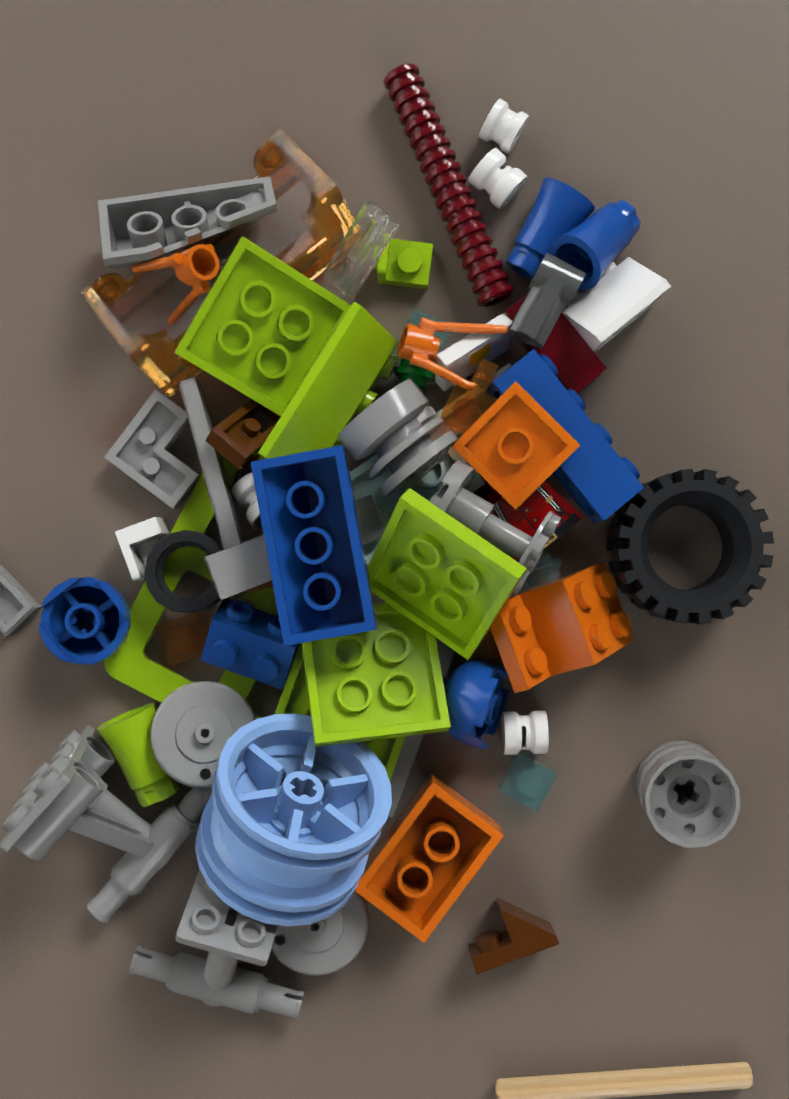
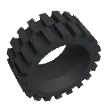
[606,469,774,624]

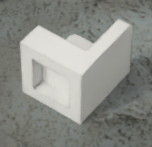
[115,516,170,581]

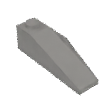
[98,176,277,270]

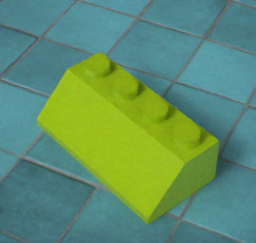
[258,302,400,460]

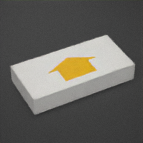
[435,313,512,391]

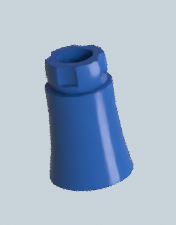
[506,178,595,281]
[549,200,641,290]

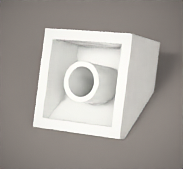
[562,257,672,353]

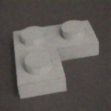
[104,389,201,510]

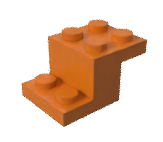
[490,561,634,693]

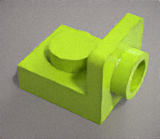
[370,231,433,290]

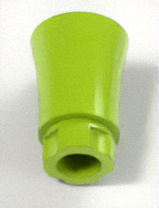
[97,703,180,807]

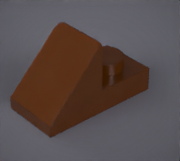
[205,399,281,470]
[468,898,559,975]

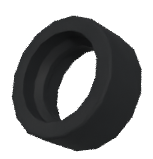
[144,530,224,613]

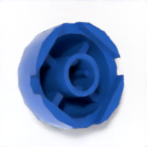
[39,577,131,665]
[443,660,509,750]

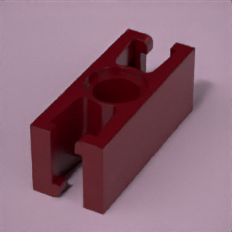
[505,293,607,394]

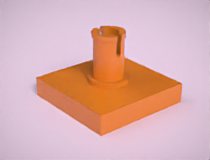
[452,381,580,510]

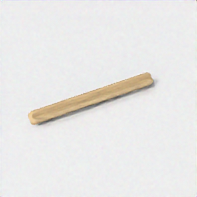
[495,1062,753,1099]

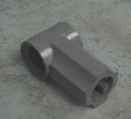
[508,253,586,349]

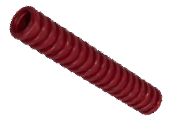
[383,64,514,307]

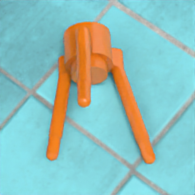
[131,244,219,325]
[397,317,509,391]

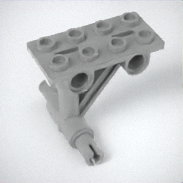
[0,725,212,923]
[129,869,304,1020]

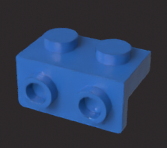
[201,598,298,689]

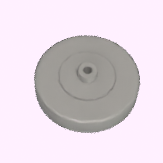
[151,681,255,788]
[271,892,369,976]

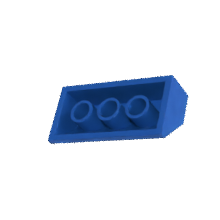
[250,445,378,646]

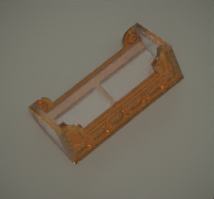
[79,129,364,398]

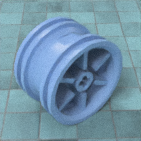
[195,714,392,927]

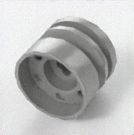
[338,379,458,498]
[635,740,741,848]

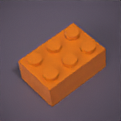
[355,773,504,943]

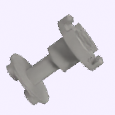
[430,460,562,595]

